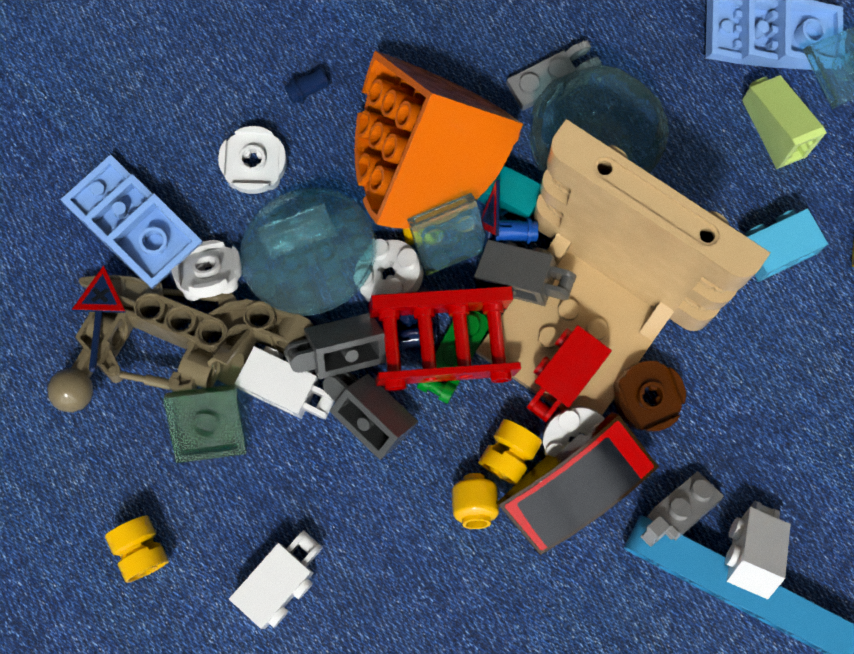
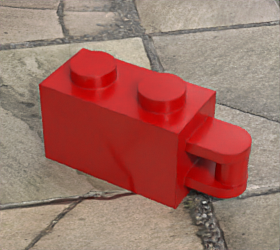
[526,325,612,422]

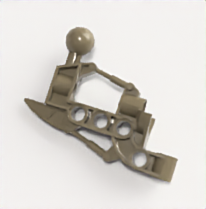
[47,275,314,413]

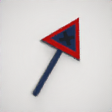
[475,180,500,289]
[72,265,126,372]

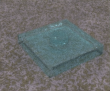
[803,27,854,109]

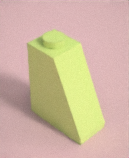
[742,75,827,169]

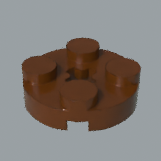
[614,361,686,431]

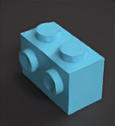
[745,208,828,282]

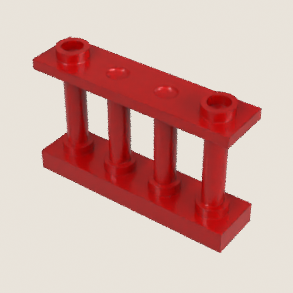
[369,286,521,391]

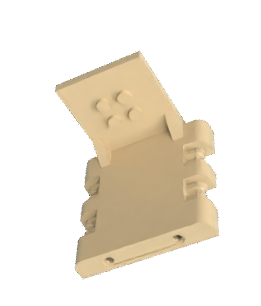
[476,119,771,415]

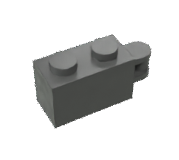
[474,240,577,306]
[284,313,386,379]
[323,372,418,460]

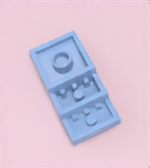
[706,0,843,70]
[60,154,203,289]

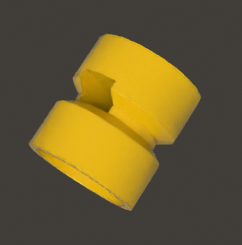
[478,419,543,485]
[105,515,169,583]

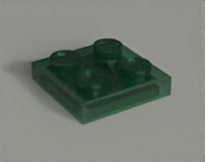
[163,384,247,463]

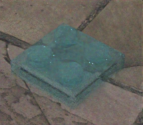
[407,193,485,276]

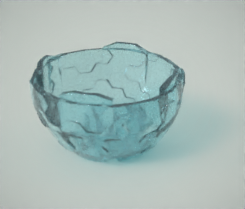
[529,65,669,174]

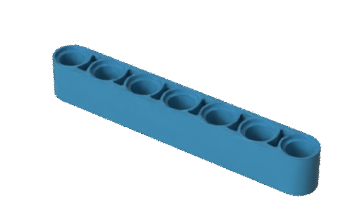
[624,516,854,654]

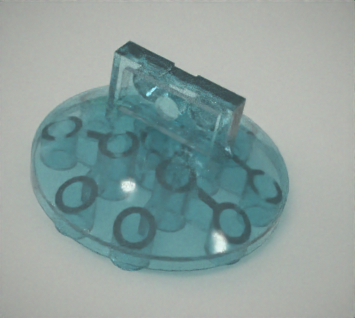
[240,187,376,316]

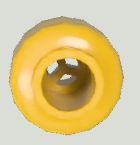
[452,473,499,529]

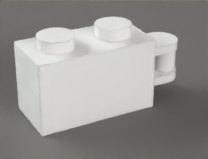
[235,346,335,420]
[725,501,791,599]
[229,530,323,629]

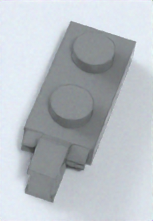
[640,471,724,547]

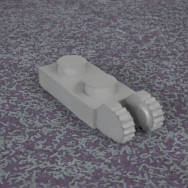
[506,40,602,111]

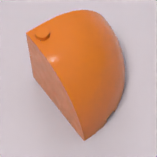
[354,51,523,229]

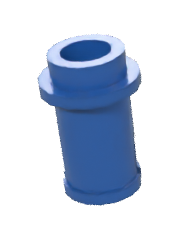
[494,217,538,245]

